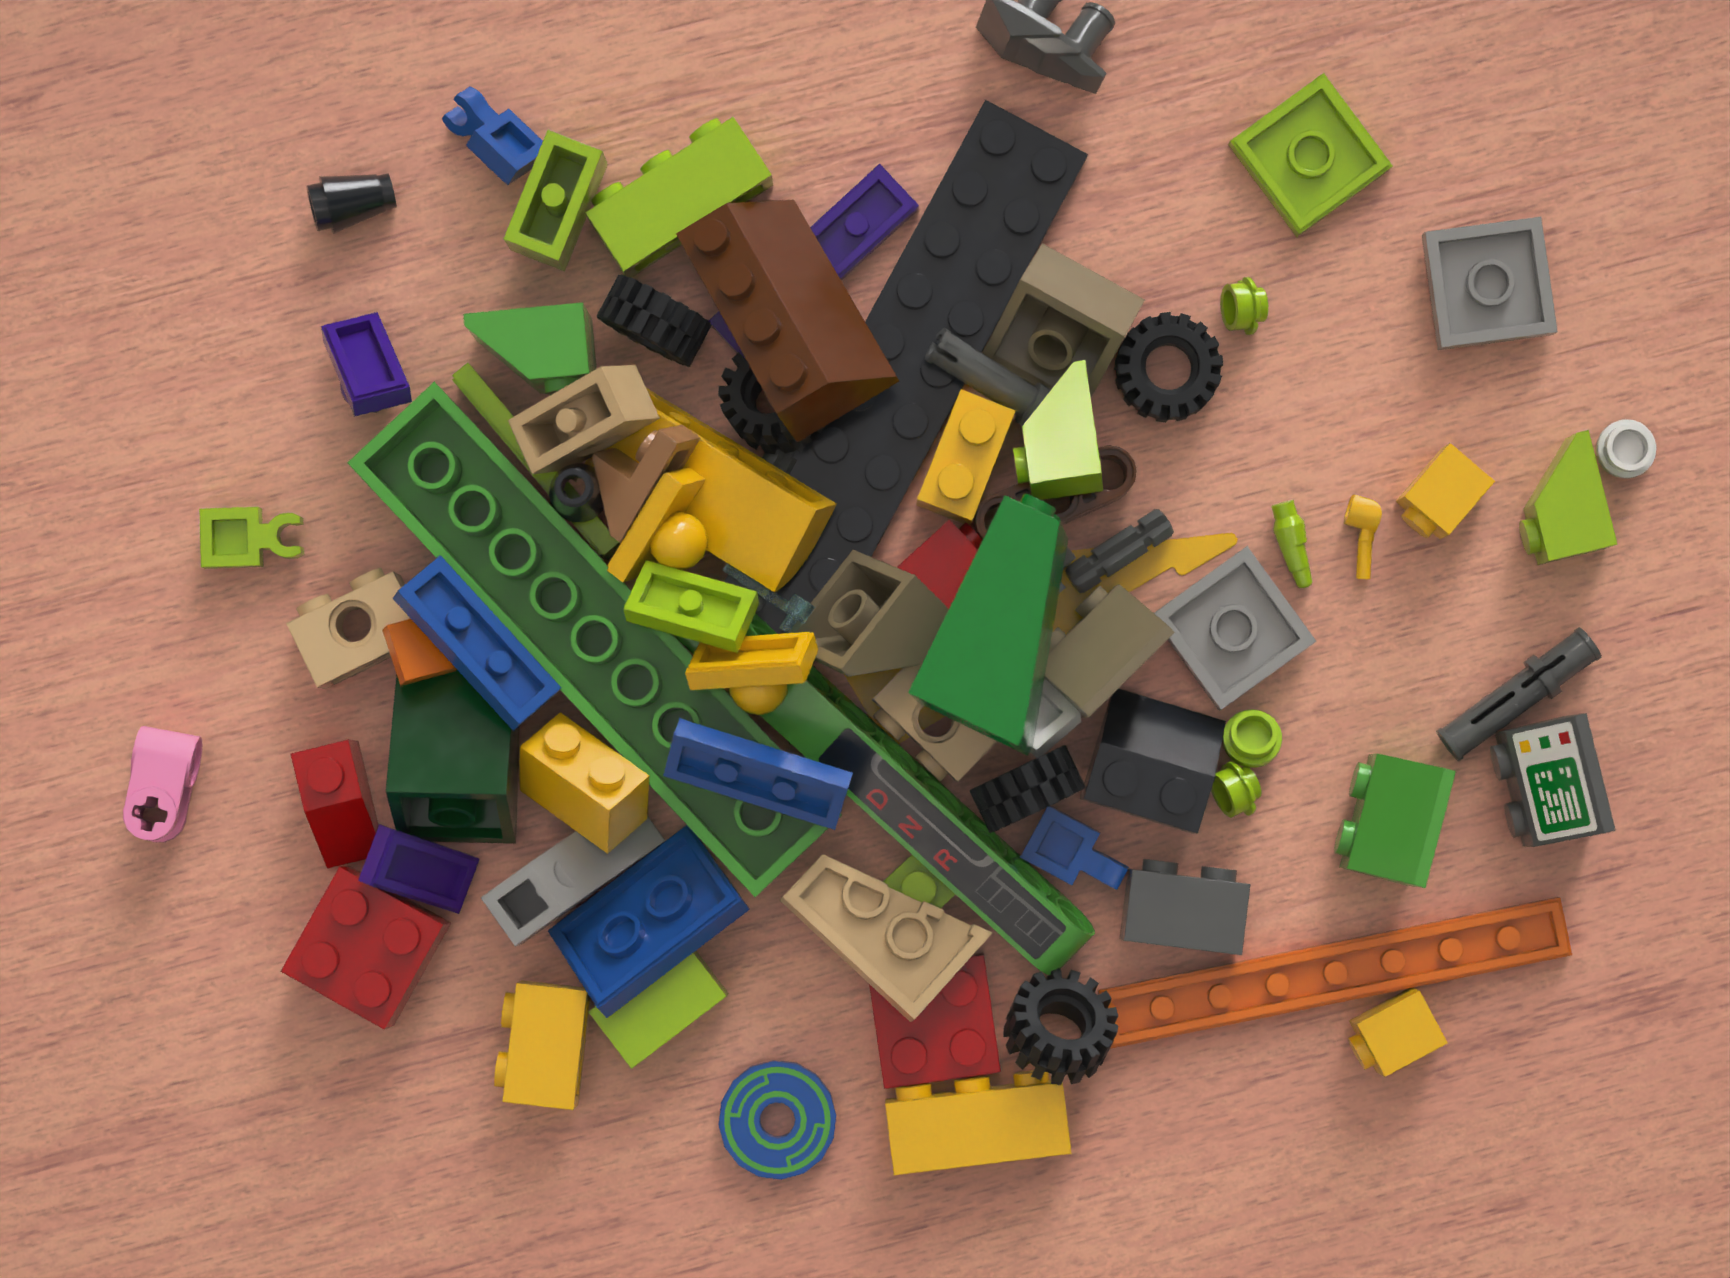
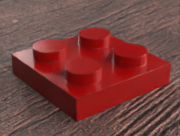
[869,954,1001,1089]

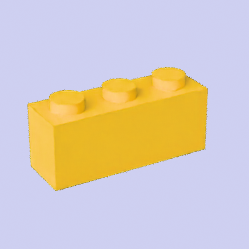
[885,1070,1072,1175]

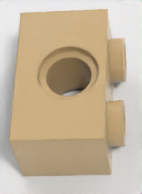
[508,365,660,474]
[286,568,411,689]
[872,665,997,782]

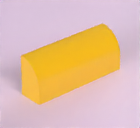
[585,388,837,592]

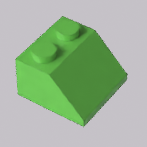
[463,302,597,395]
[1334,753,1456,888]

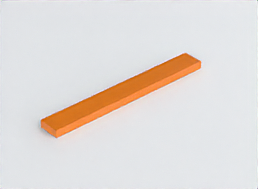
[1098,897,1572,1049]

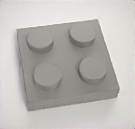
[1422,217,1558,350]
[1154,546,1316,711]

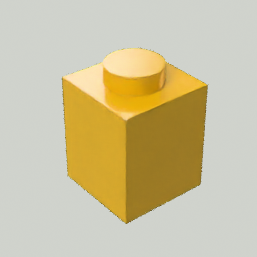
[1395,443,1495,539]
[1348,988,1448,1077]

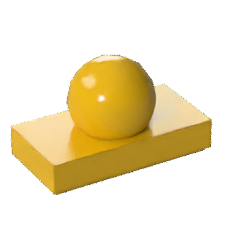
[607,467,708,582]
[685,632,818,715]

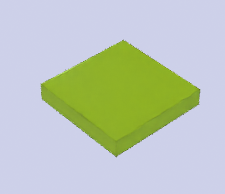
[1228,73,1393,237]

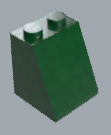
[386,670,520,844]

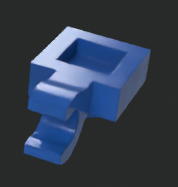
[442,87,543,185]
[1020,806,1129,890]

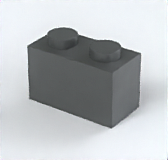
[1120,859,1251,955]

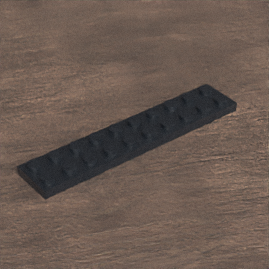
[724,100,1088,665]

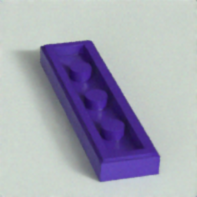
[708,164,919,358]

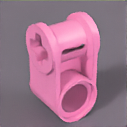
[123,726,203,842]

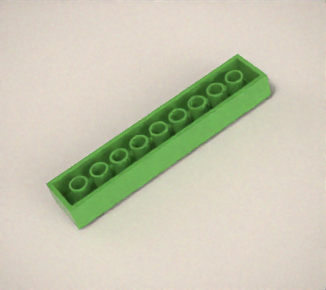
[347,382,842,897]

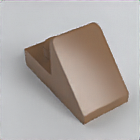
[593,425,700,542]

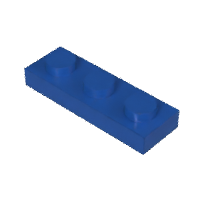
[392,555,561,731]
[663,719,853,830]

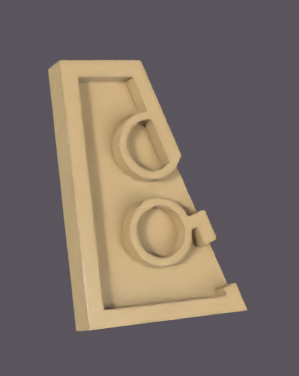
[780,854,992,1022]

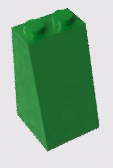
[908,493,1068,756]

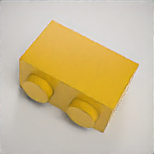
[916,389,1015,526]
[520,712,649,854]
[494,980,591,1110]

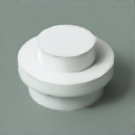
[1596,419,1656,479]

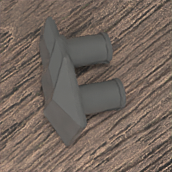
[976,0,1115,94]

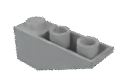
[481,815,665,946]

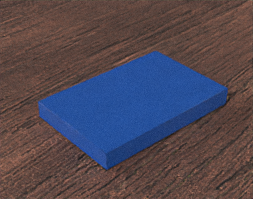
[548,825,750,1018]

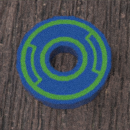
[718,1060,836,1180]

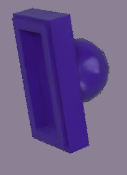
[321,312,412,417]
[358,824,480,914]

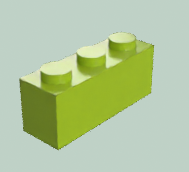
[585,117,773,278]

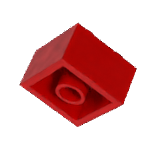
[280,866,451,1030]

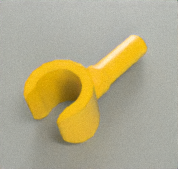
[1343,494,1382,579]

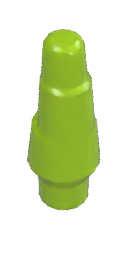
[1271,500,1313,588]

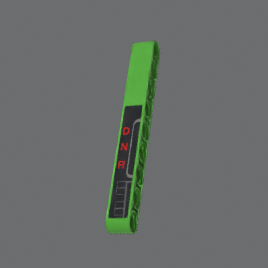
[674,577,1095,975]

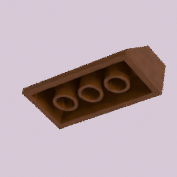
[676,200,900,442]

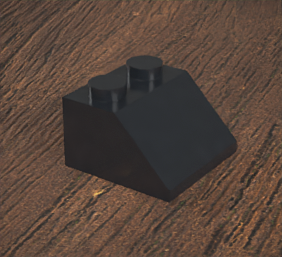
[1079,688,1226,834]

